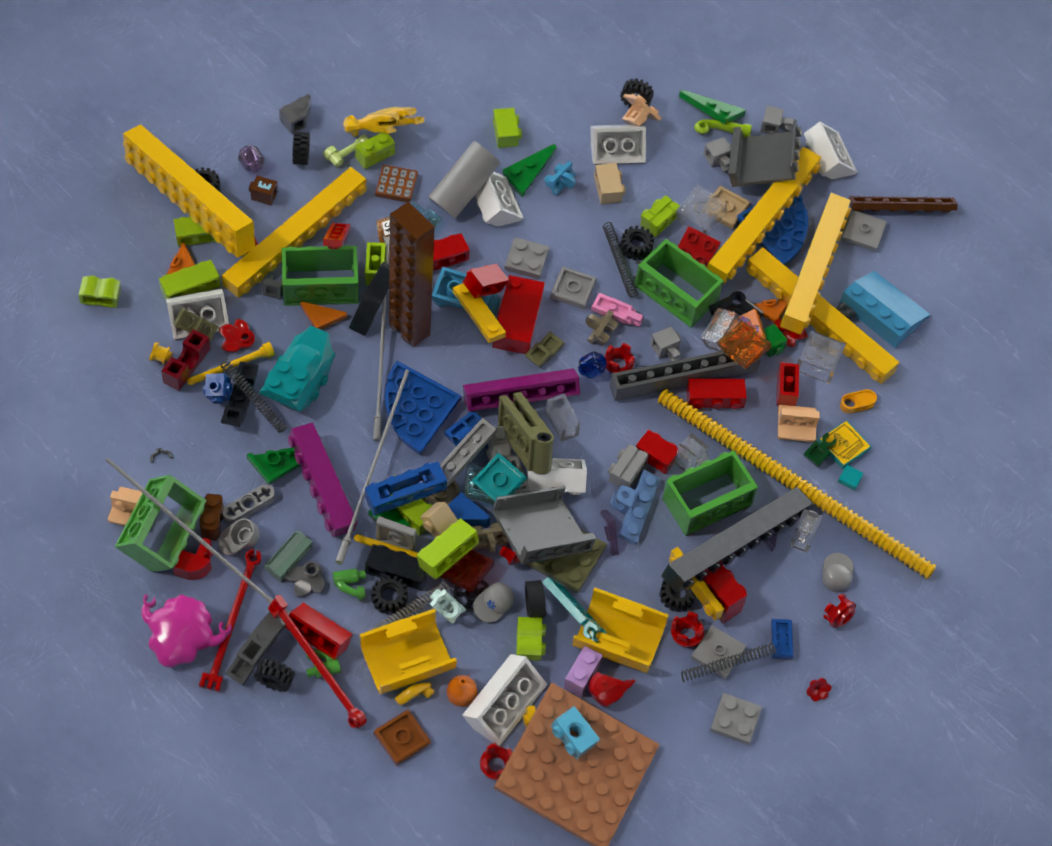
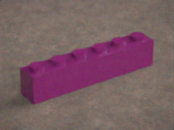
[463,368,580,412]
[288,422,357,538]

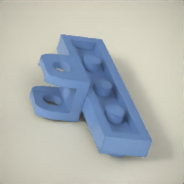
[610,469,660,545]

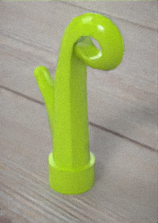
[694,119,752,137]

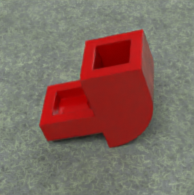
[173,538,213,580]

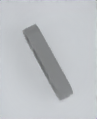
[223,484,275,524]

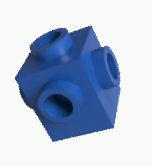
[203,373,233,404]

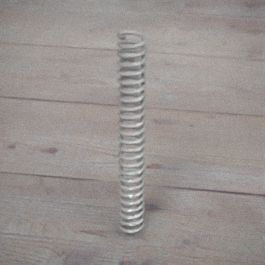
[366,580,450,632]

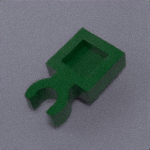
[803,433,837,468]

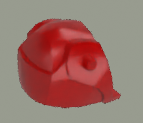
[588,672,636,708]

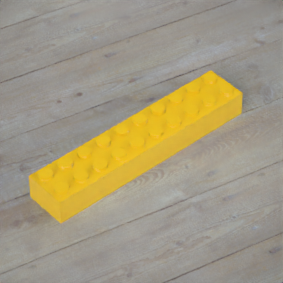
[123,124,255,258]

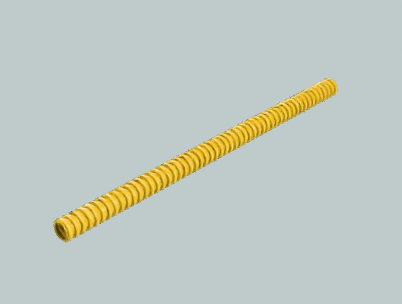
[658,389,936,579]

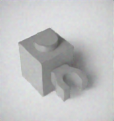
[760,106,794,134]
[703,137,732,173]
[650,326,681,362]

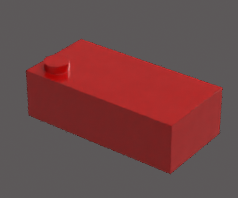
[492,275,545,355]

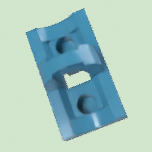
[544,161,576,196]

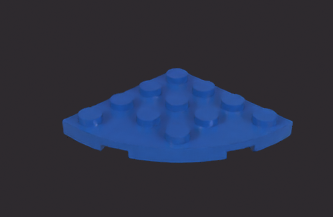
[737,194,808,266]
[385,361,461,455]

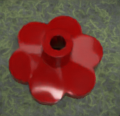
[806,678,832,701]

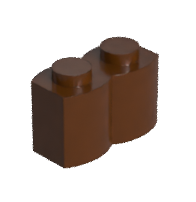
[199,493,224,541]

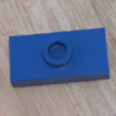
[771,619,793,659]

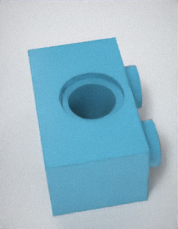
[551,706,600,759]

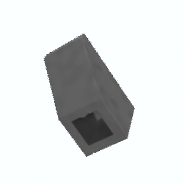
[279,94,311,134]

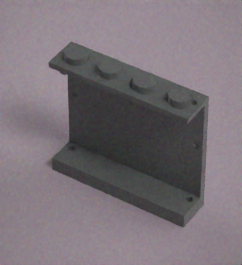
[728,120,802,187]
[492,486,596,564]

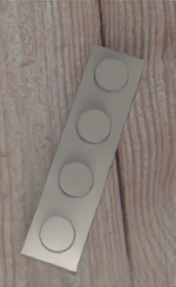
[440,418,498,487]

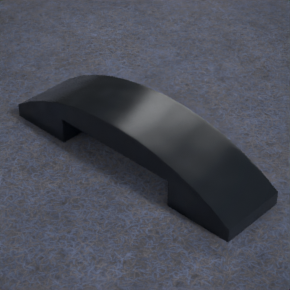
[349,262,390,337]
[221,361,259,427]

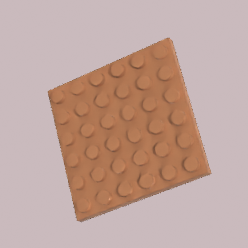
[493,682,660,846]

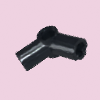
[709,291,764,321]

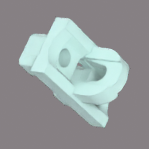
[430,589,467,624]

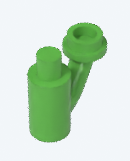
[332,568,366,601]
[306,645,341,678]

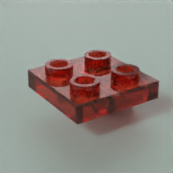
[440,550,495,592]

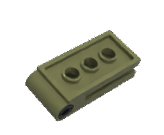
[498,392,554,475]

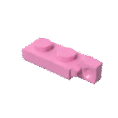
[591,293,643,327]

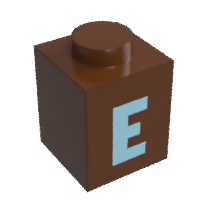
[249,175,278,206]

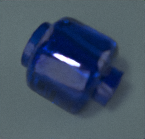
[578,351,607,379]

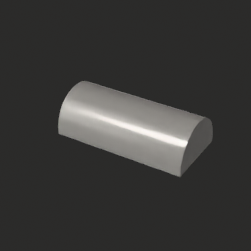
[428,141,501,219]

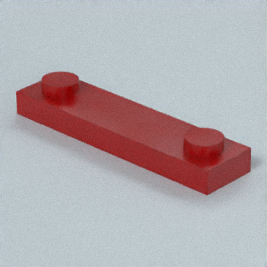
[323,223,351,249]

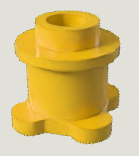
[149,342,173,365]

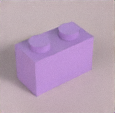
[564,646,603,698]

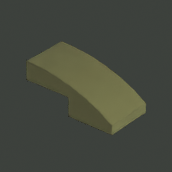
[173,308,218,341]
[525,331,565,368]

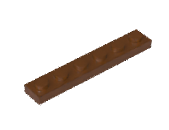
[849,196,958,213]

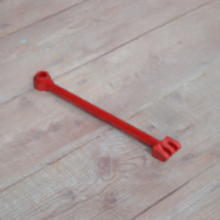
[199,549,262,692]
[268,595,367,728]

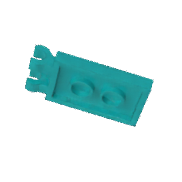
[542,577,607,643]

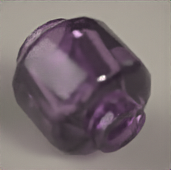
[238,145,265,173]

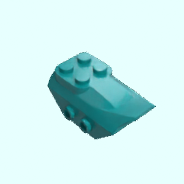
[259,325,336,412]

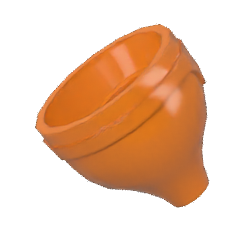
[446,675,478,707]

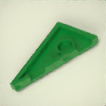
[678,90,746,125]
[503,144,557,197]
[246,448,301,485]

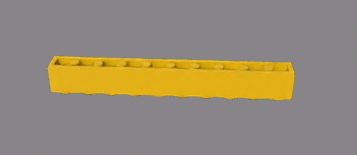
[707,146,821,284]
[222,167,367,298]
[780,193,851,334]
[745,247,900,384]

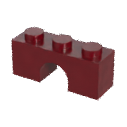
[161,329,211,391]

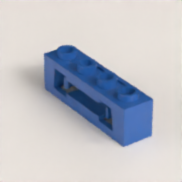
[365,461,447,516]

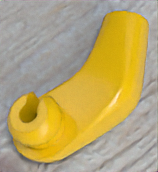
[395,682,434,706]

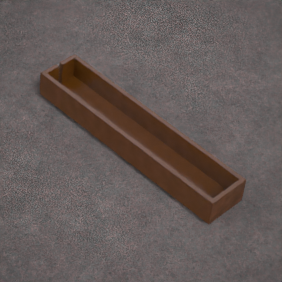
[389,201,435,347]

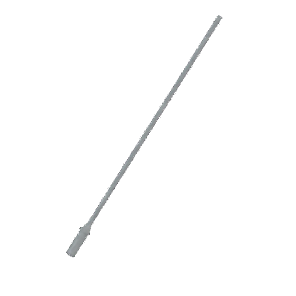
[373,239,390,442]
[335,369,409,565]
[105,458,290,615]

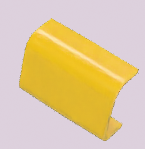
[572,587,668,673]
[360,609,457,695]

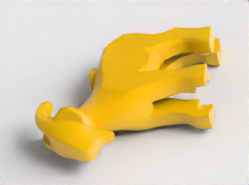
[343,107,424,137]

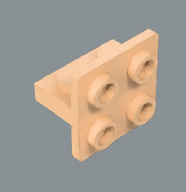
[622,94,661,126]
[778,405,820,442]
[108,487,142,526]

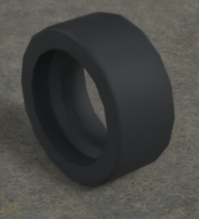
[525,580,546,618]

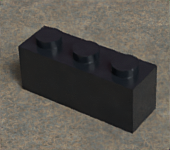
[365,544,428,591]

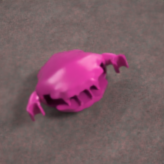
[141,594,232,667]

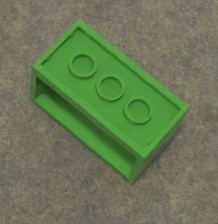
[635,239,723,328]
[282,245,359,306]
[662,450,758,536]
[114,474,207,572]

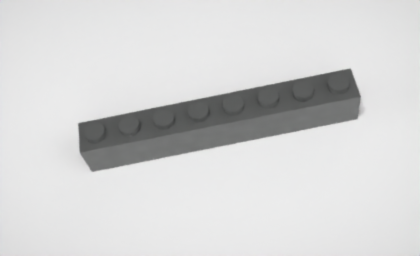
[610,344,761,401]

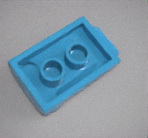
[432,267,500,316]

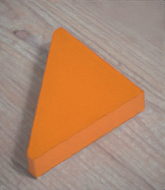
[167,242,195,274]
[754,299,787,322]
[300,302,347,329]

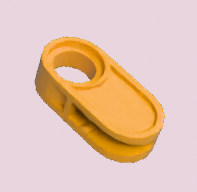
[840,389,877,414]

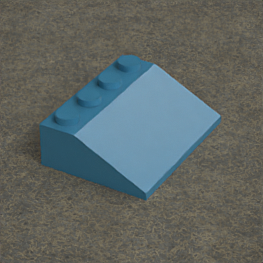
[839,271,930,348]

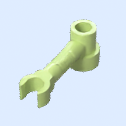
[323,134,369,167]

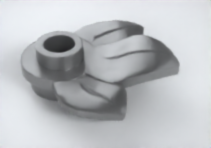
[285,561,325,597]

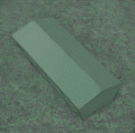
[264,531,313,582]

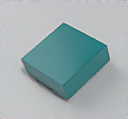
[838,465,864,491]

